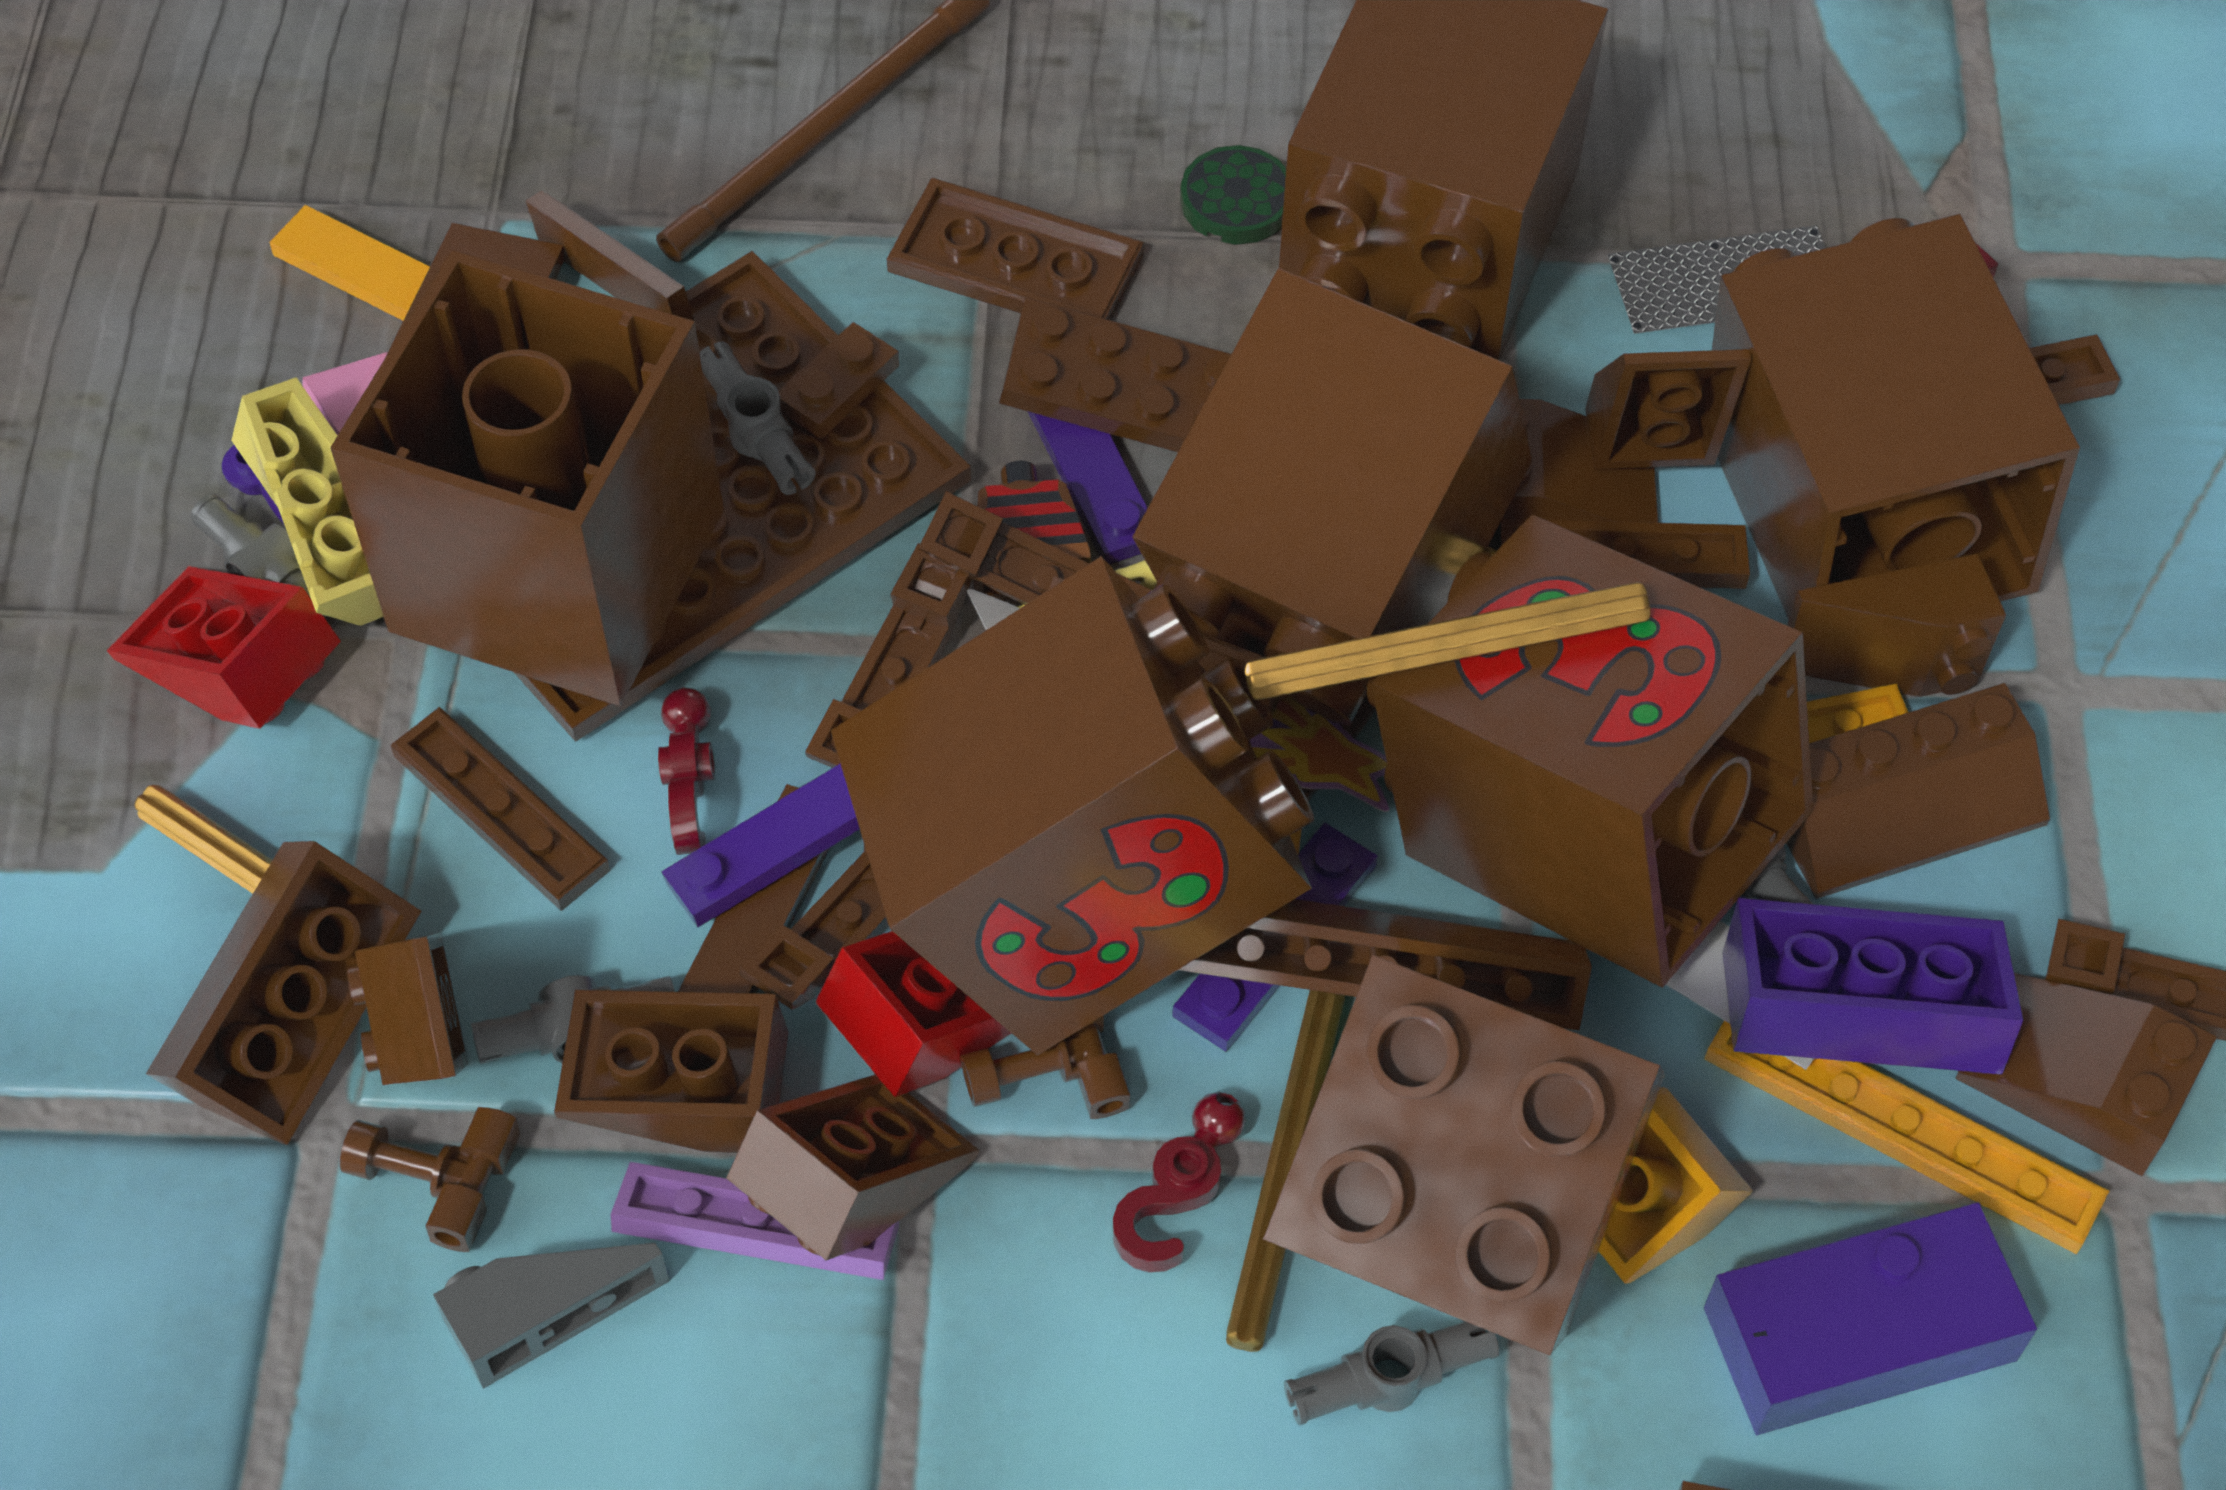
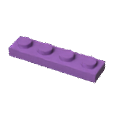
[610,1162,899,1280]

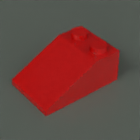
[107,566,341,729]
[815,931,1011,1097]

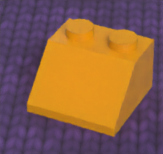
[1599,1087,1753,1284]

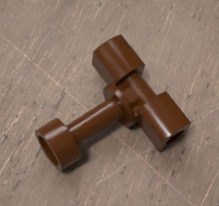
[960,1016,1130,1119]
[340,1107,520,1252]

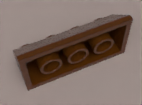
[1786,683,2050,899]
[146,841,422,1145]

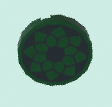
[1180,145,1286,245]

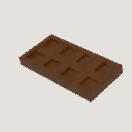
[999,297,1231,452]

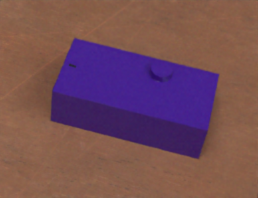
[1722,898,2023,1074]
[1703,1202,2037,1436]

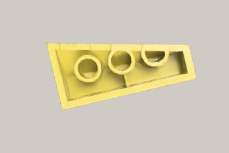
[231,377,384,626]

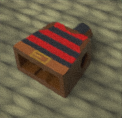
[973,460,1091,601]

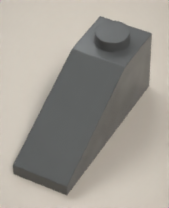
[433,1243,669,1389]

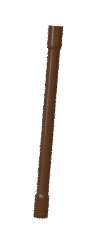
[656,0,990,262]

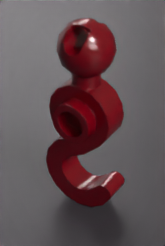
[658,687,715,855]
[1112,1091,1246,1273]

